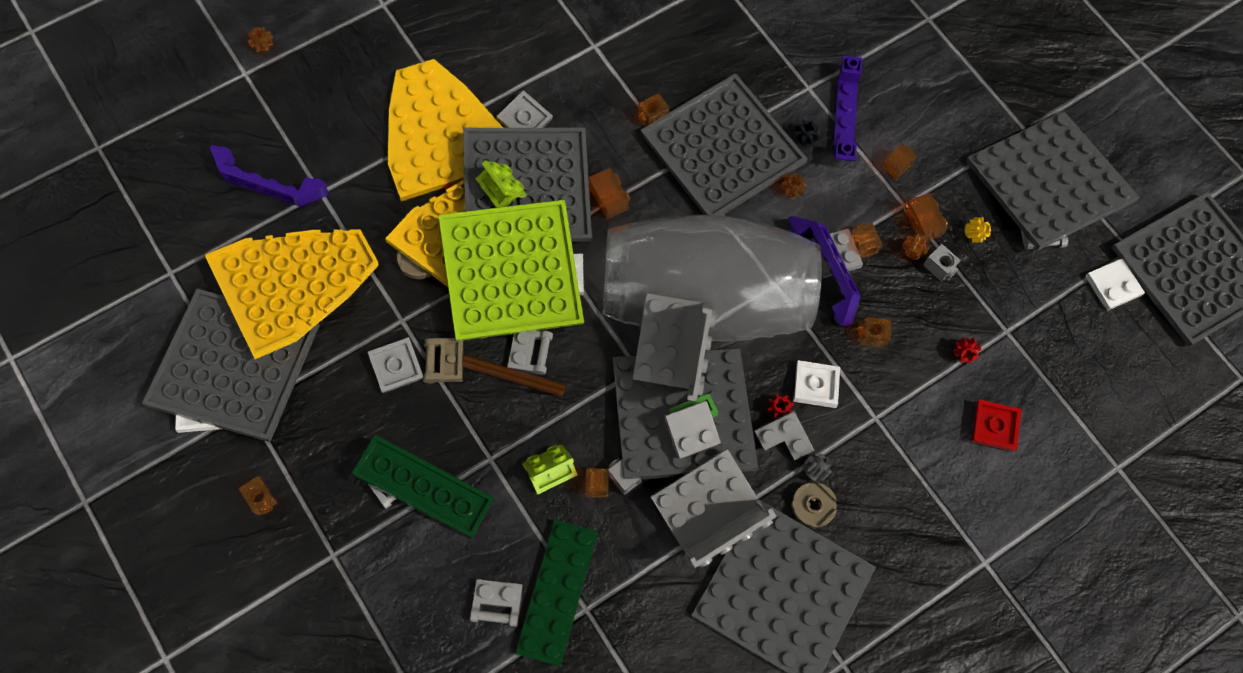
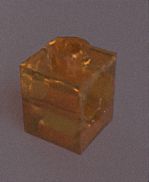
[637,93,669,126]
[882,143,917,180]
[851,223,882,258]
[858,317,891,347]
[585,468,609,497]
[239,476,277,515]

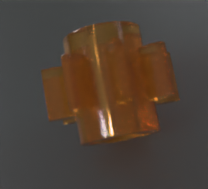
[247,27,273,52]
[781,172,807,199]
[902,234,930,260]

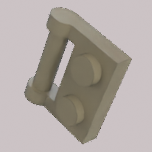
[423,338,463,383]

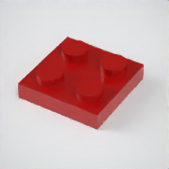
[971,399,1022,452]

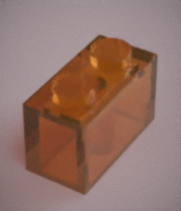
[588,168,630,219]
[904,193,948,243]

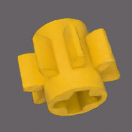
[965,217,991,243]

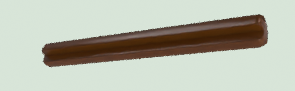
[462,355,565,396]

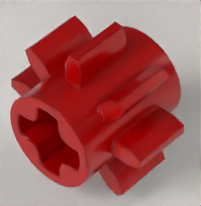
[953,336,981,363]
[767,394,794,420]

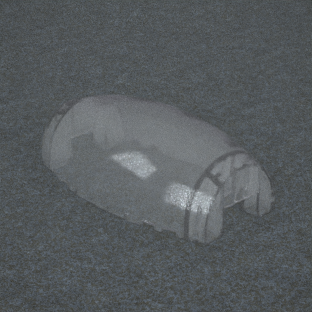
[602,215,822,341]

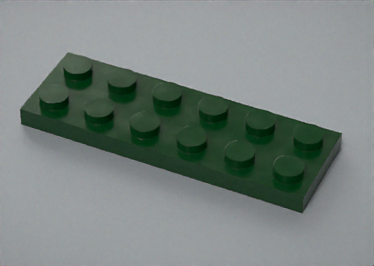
[352,435,494,539]
[515,519,598,667]

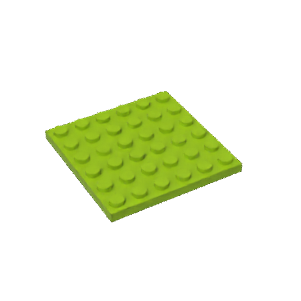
[439,200,584,341]

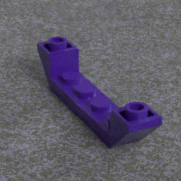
[832,55,862,162]
[210,145,329,207]
[789,216,861,327]

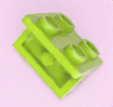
[476,161,527,208]
[522,445,578,494]

